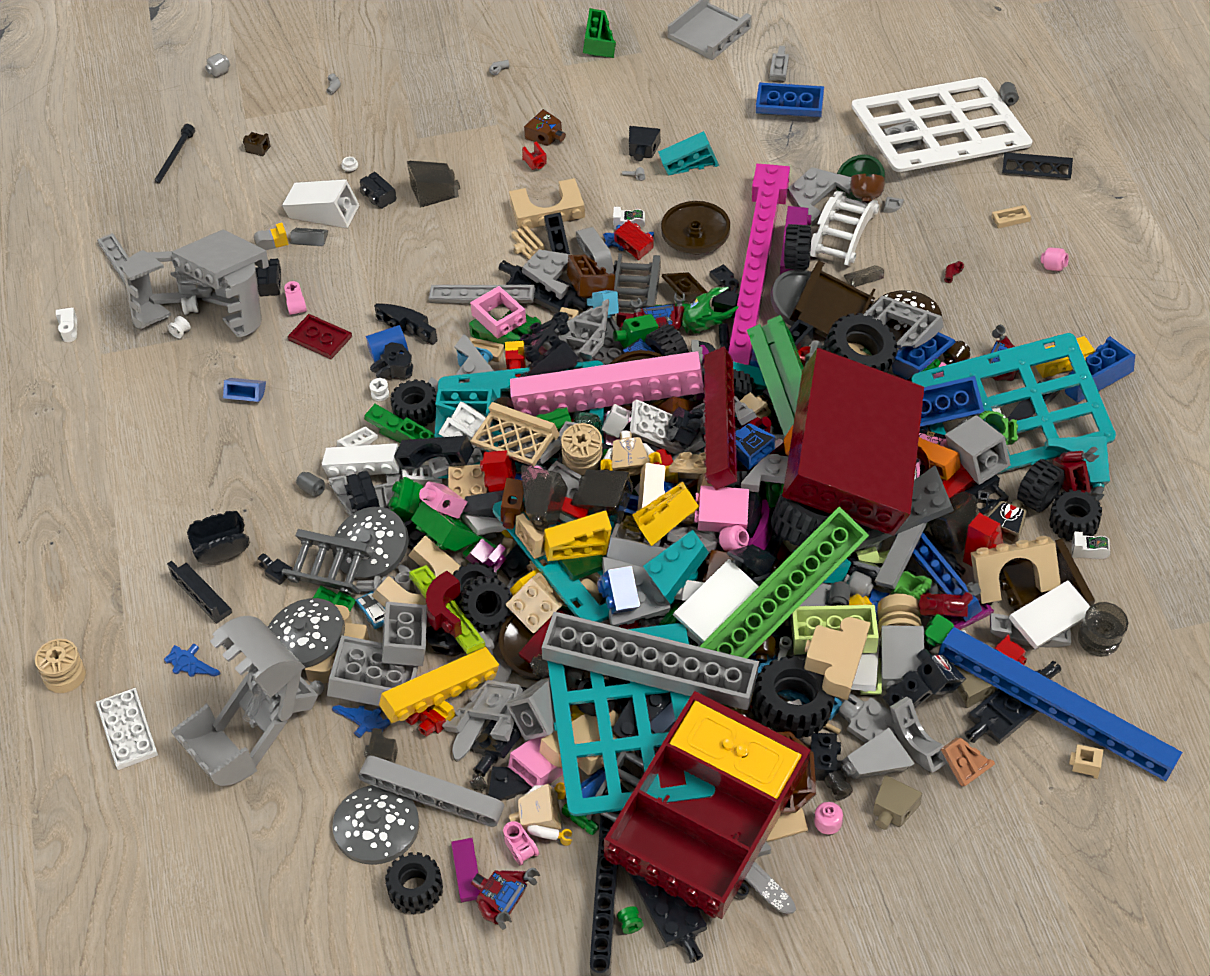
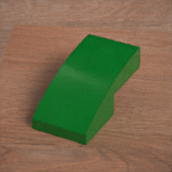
[313,585,356,612]

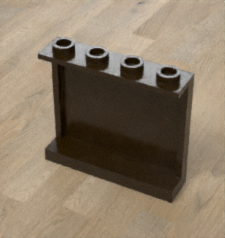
[789,260,876,338]
[999,539,1095,612]

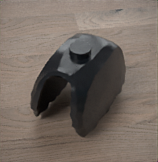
[187,511,250,564]

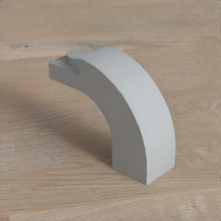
[890,697,948,773]

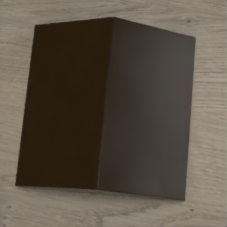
[661,272,708,304]

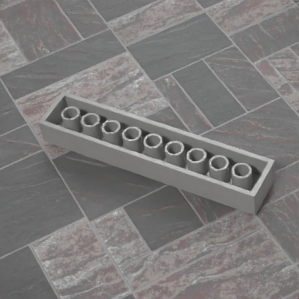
[542,612,759,710]

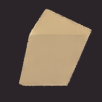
[766,808,808,842]

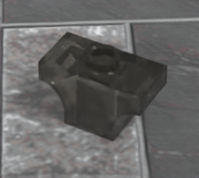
[364,728,398,763]

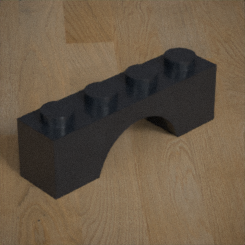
[394,435,474,469]

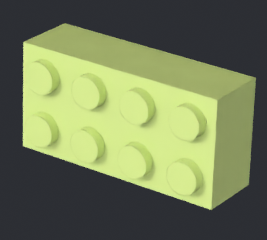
[791,605,879,655]

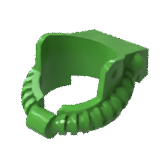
[978,410,1018,445]
[890,571,932,600]

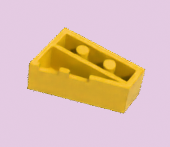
[632,482,699,546]
[543,510,612,561]

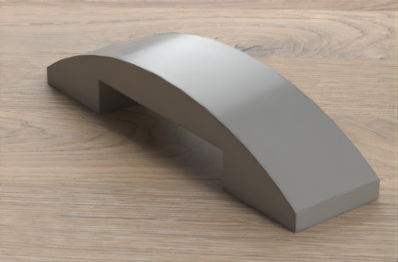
[990,613,1071,647]

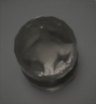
[824,770,853,801]

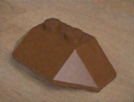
[777,732,817,814]

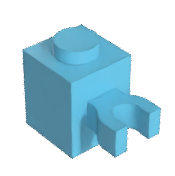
[587,290,619,318]

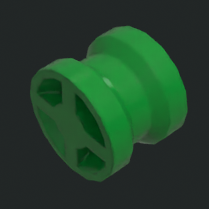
[617,906,644,934]

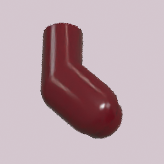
[944,261,964,283]

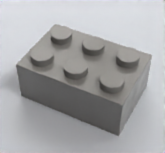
[382,602,426,666]

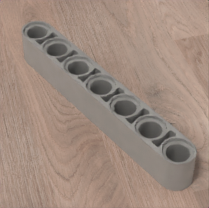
[358,756,505,827]

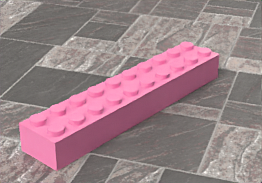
[510,351,704,417]

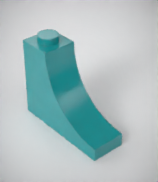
[1044,436,1110,489]

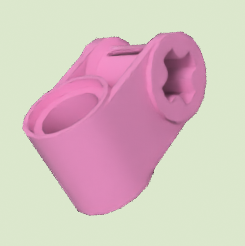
[284,281,307,315]
[503,821,539,866]

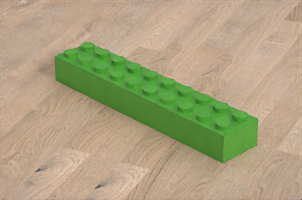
[699,507,869,659]

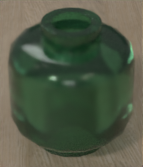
[574,412,602,432]

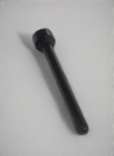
[155,124,196,183]

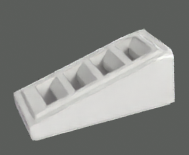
[337,426,378,447]
[402,465,442,485]

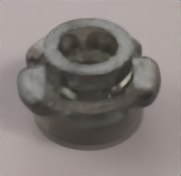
[470,773,488,793]

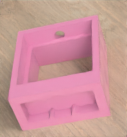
[470,286,526,339]

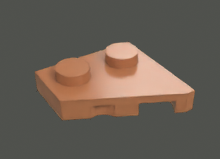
[941,738,995,786]

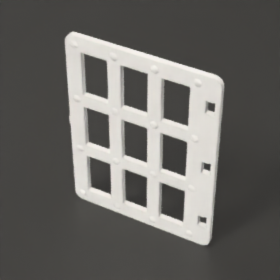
[851,77,1032,172]

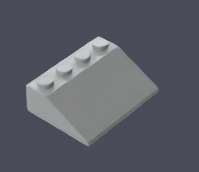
[607,521,673,567]
[327,635,419,706]

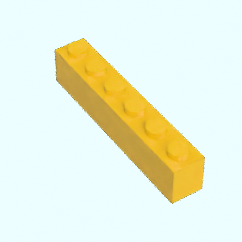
[379,647,499,723]

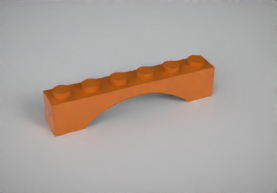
[917,437,960,481]

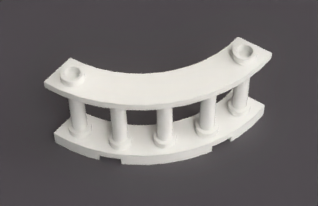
[810,191,880,266]

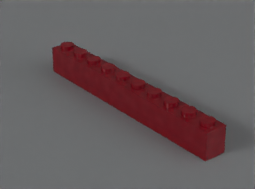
[703,347,737,490]

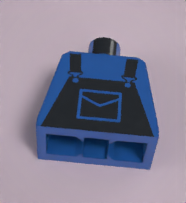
[735,424,775,469]

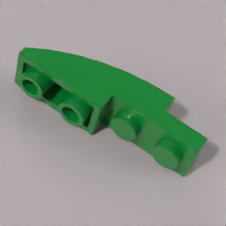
[364,403,435,443]

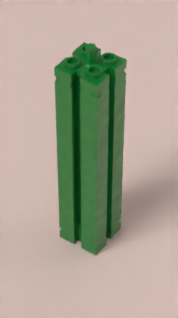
[747,315,804,437]

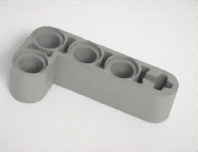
[576,227,614,274]

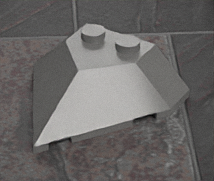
[542,299,609,362]

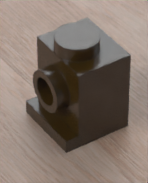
[243,132,271,156]

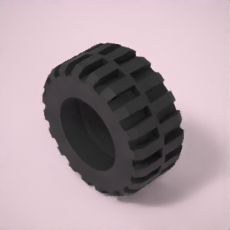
[823,313,898,373]
[770,493,831,546]
[752,656,835,739]

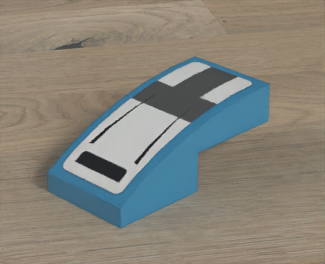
[355,591,385,630]

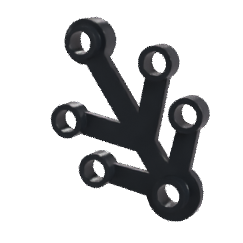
[520,312,570,362]

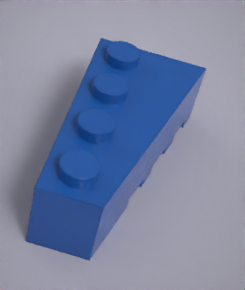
[1065,336,1135,403]

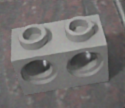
[883,120,922,152]

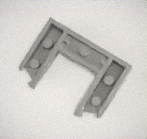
[864,295,944,348]

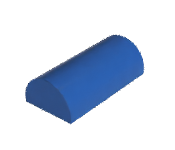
[756,82,824,118]
[920,376,984,428]

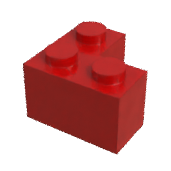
[480,450,517,493]

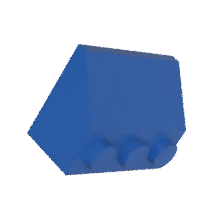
[892,332,956,380]

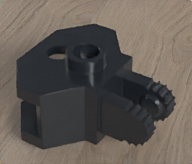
[370,342,414,379]
[666,407,704,449]
[426,626,465,657]

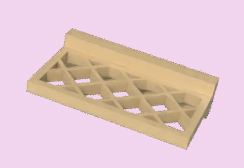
[470,402,560,467]

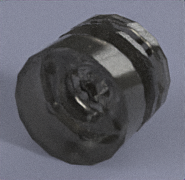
[1077,602,1129,657]

